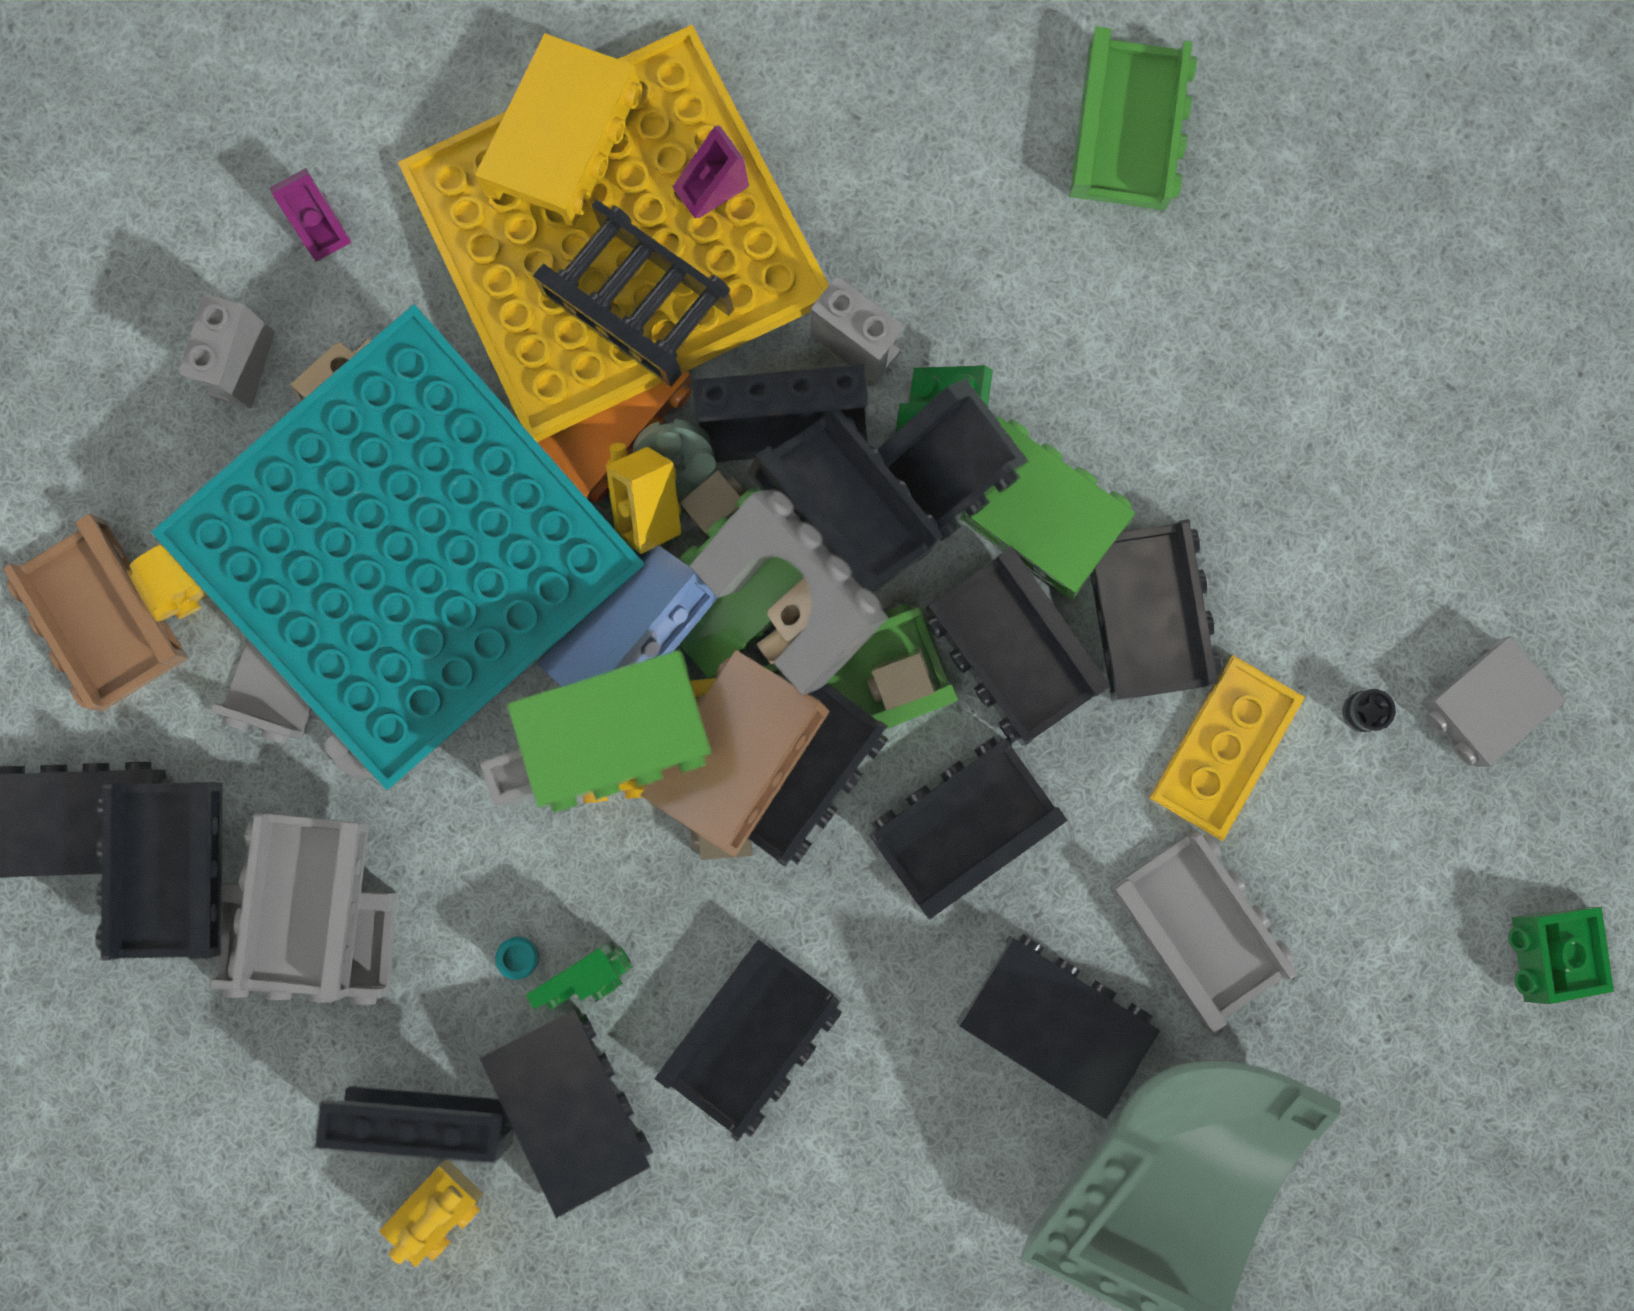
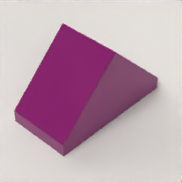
[672,126,749,218]

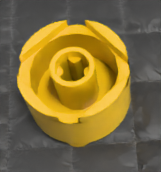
[127,544,208,622]

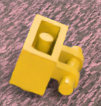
[606,442,681,554]
[378,1159,484,1267]

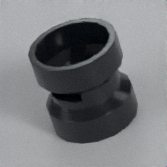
[1342,689,1396,732]

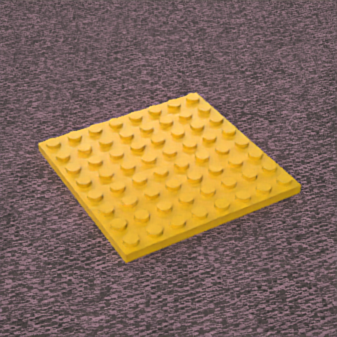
[398,25,829,442]

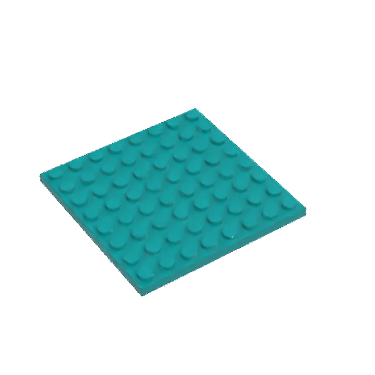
[151,304,645,791]

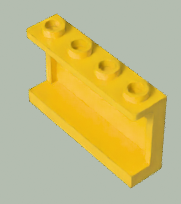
[475,33,642,227]

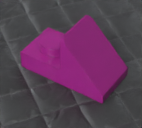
[269,168,351,262]

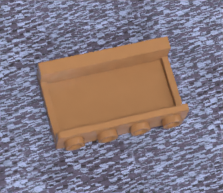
[3,513,188,712]
[640,650,830,857]

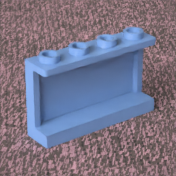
[537,545,719,686]

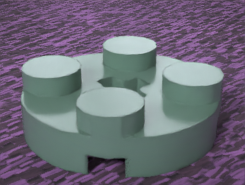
[633,419,716,502]

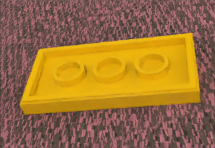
[1148,655,1305,841]

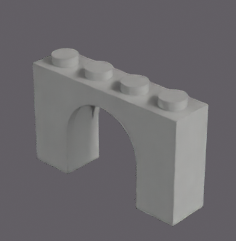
[690,489,888,695]

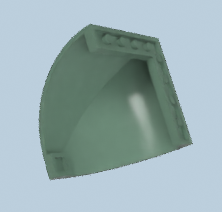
[1020,1061,1341,1311]

